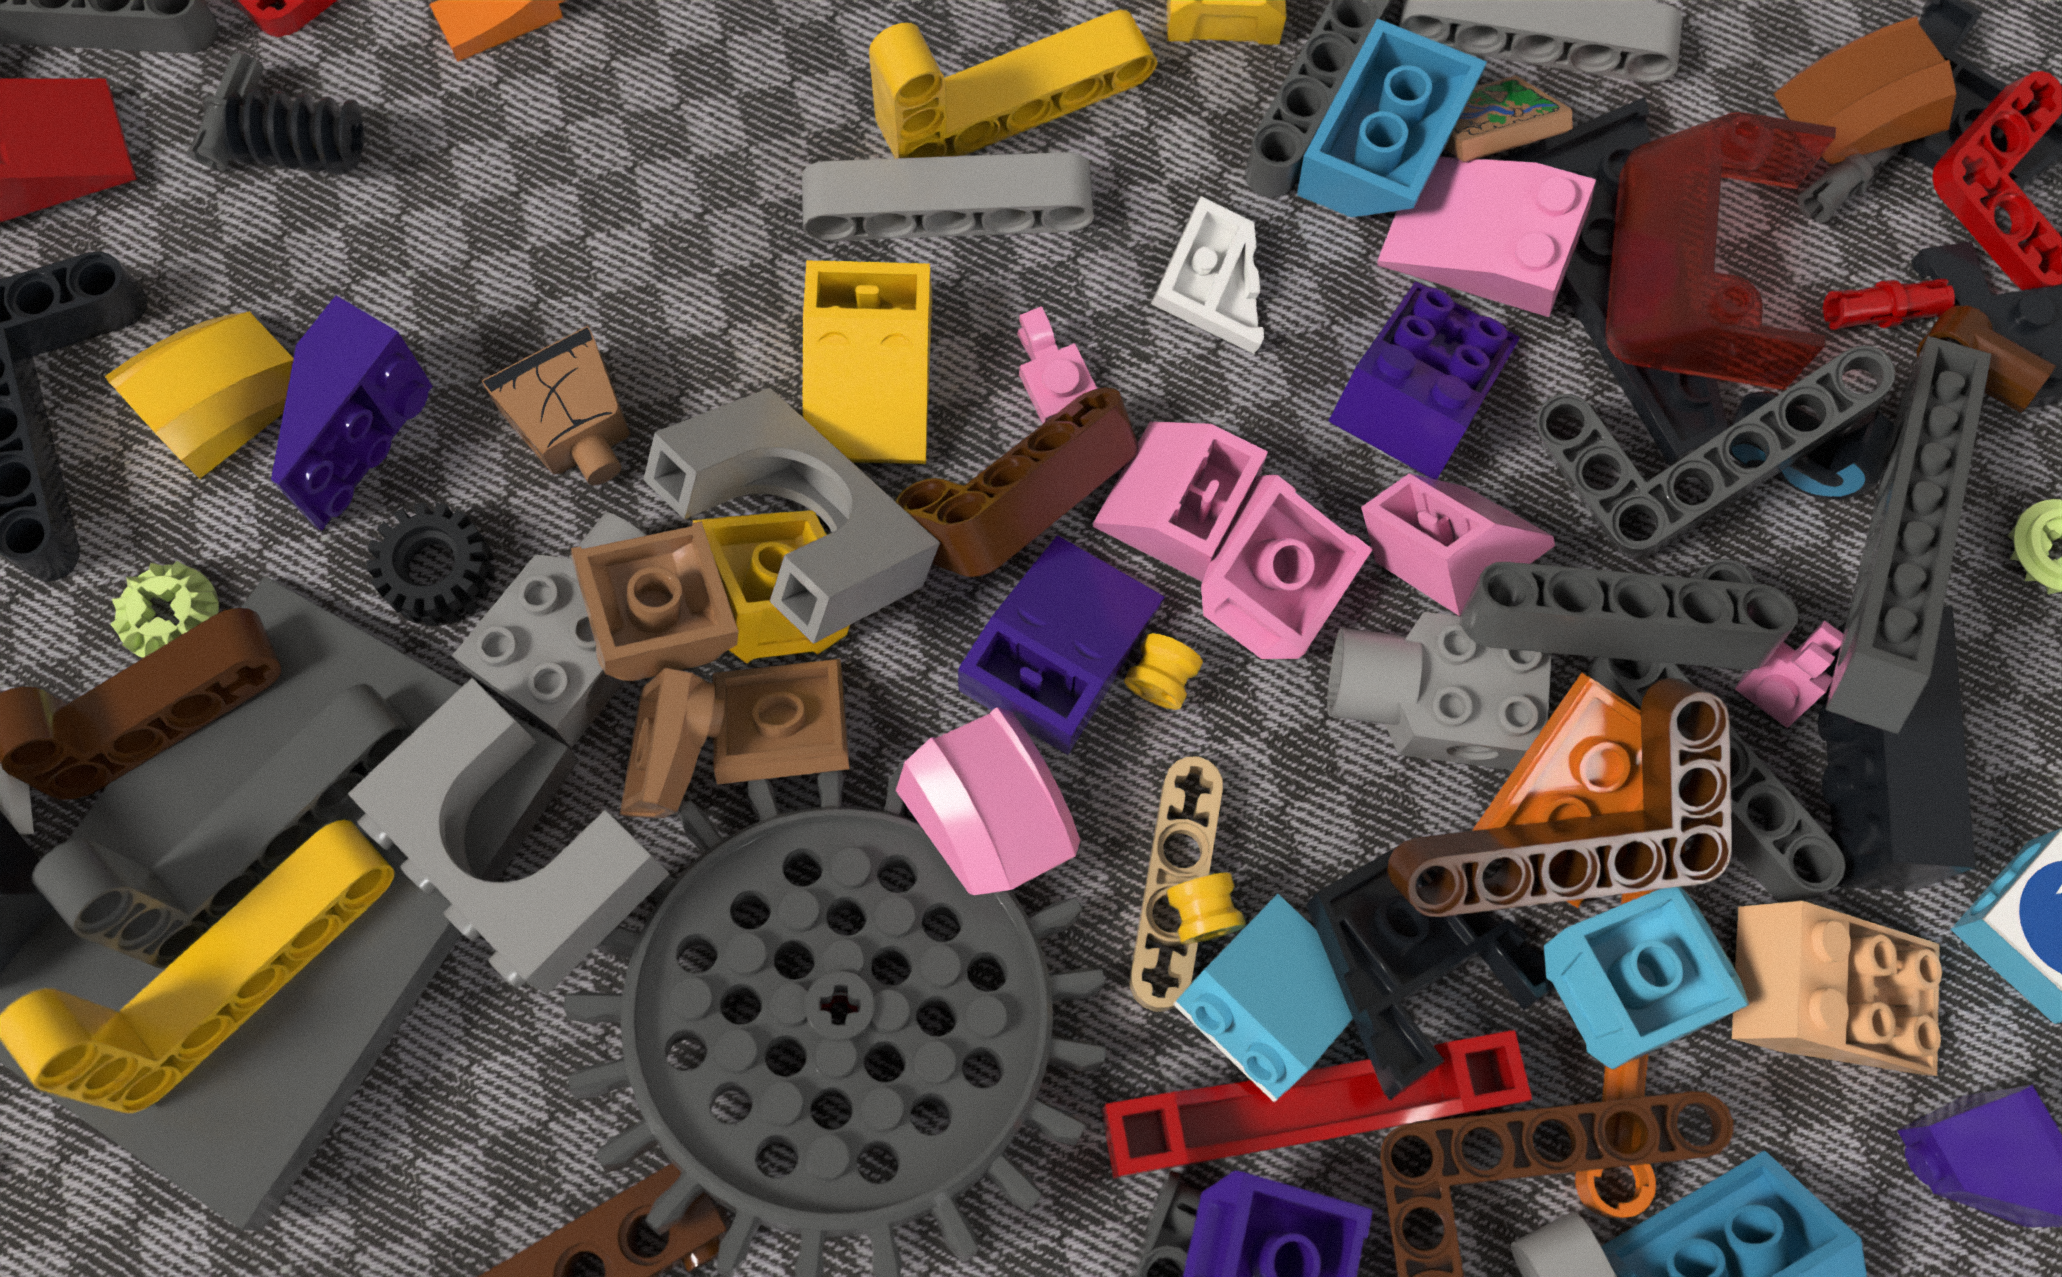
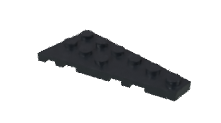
[1498,97,1729,466]

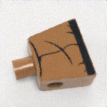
[482,326,630,485]

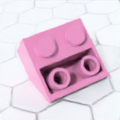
[1093,422,1268,581]
[1361,473,1555,616]

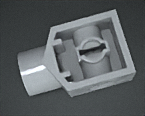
[452,512,647,749]
[1327,612,1551,771]

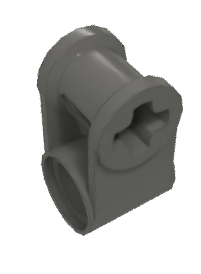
[1131,1170,1202,1277]

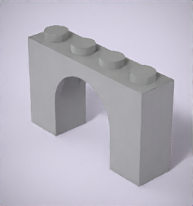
[643,388,940,644]
[348,678,670,995]

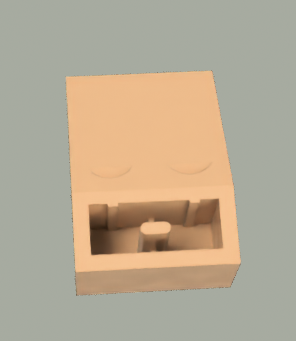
[1732,901,1942,1076]

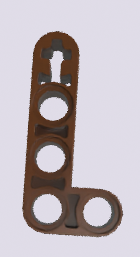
[896,388,1139,577]
[0,608,281,800]

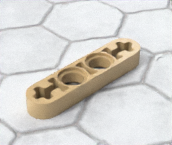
[1130,757,1223,1012]

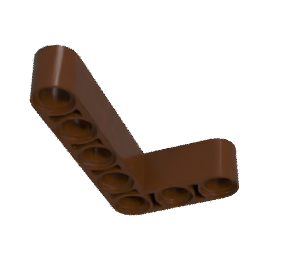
[1387,678,1732,917]
[1380,1091,1733,1277]

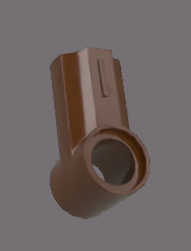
[1916,306,2056,413]

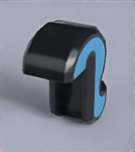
[1729,391,1896,500]

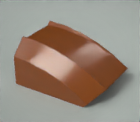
[1774,16,1956,164]

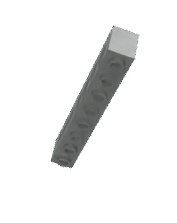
[1826,336,1991,734]

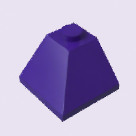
[1897,1085,2062,1228]

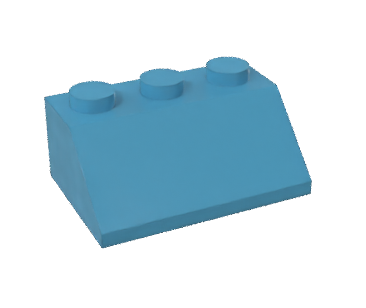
[1297,18,1487,217]
[1601,1150,1867,1277]

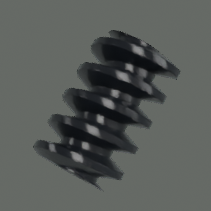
[223,87,364,175]

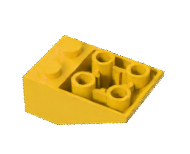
[803,260,932,464]

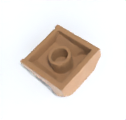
[571,521,738,681]
[620,668,724,818]

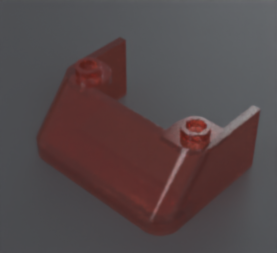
[1605,112,1836,390]

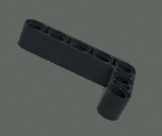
[0,251,147,582]

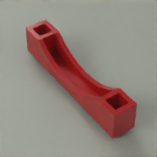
[1101,1030,1532,1179]

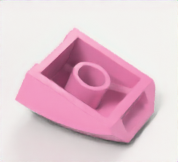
[1201,475,1373,659]
[896,707,1080,895]

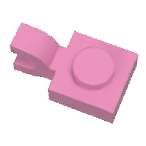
[1018,306,1097,424]
[1735,621,1843,728]

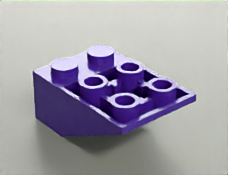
[1328,281,1520,480]
[271,295,433,531]
[958,535,1165,755]

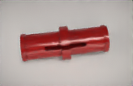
[1823,278,1955,330]

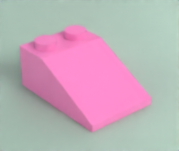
[1377,157,1596,317]

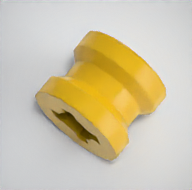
[1124,633,1203,710]
[1166,872,1246,945]

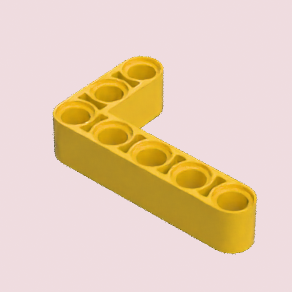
[869,10,1158,159]
[0,819,395,1113]

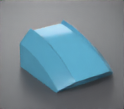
[1544,887,1749,1070]

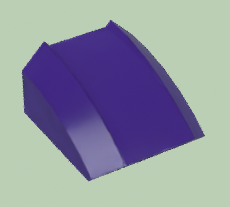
[1183,1170,1373,1277]

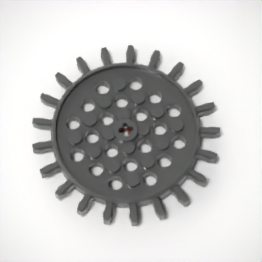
[564,764,1106,1277]

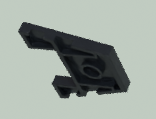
[1901,0,2062,200]
[1911,241,2062,408]
[1306,846,1556,1101]

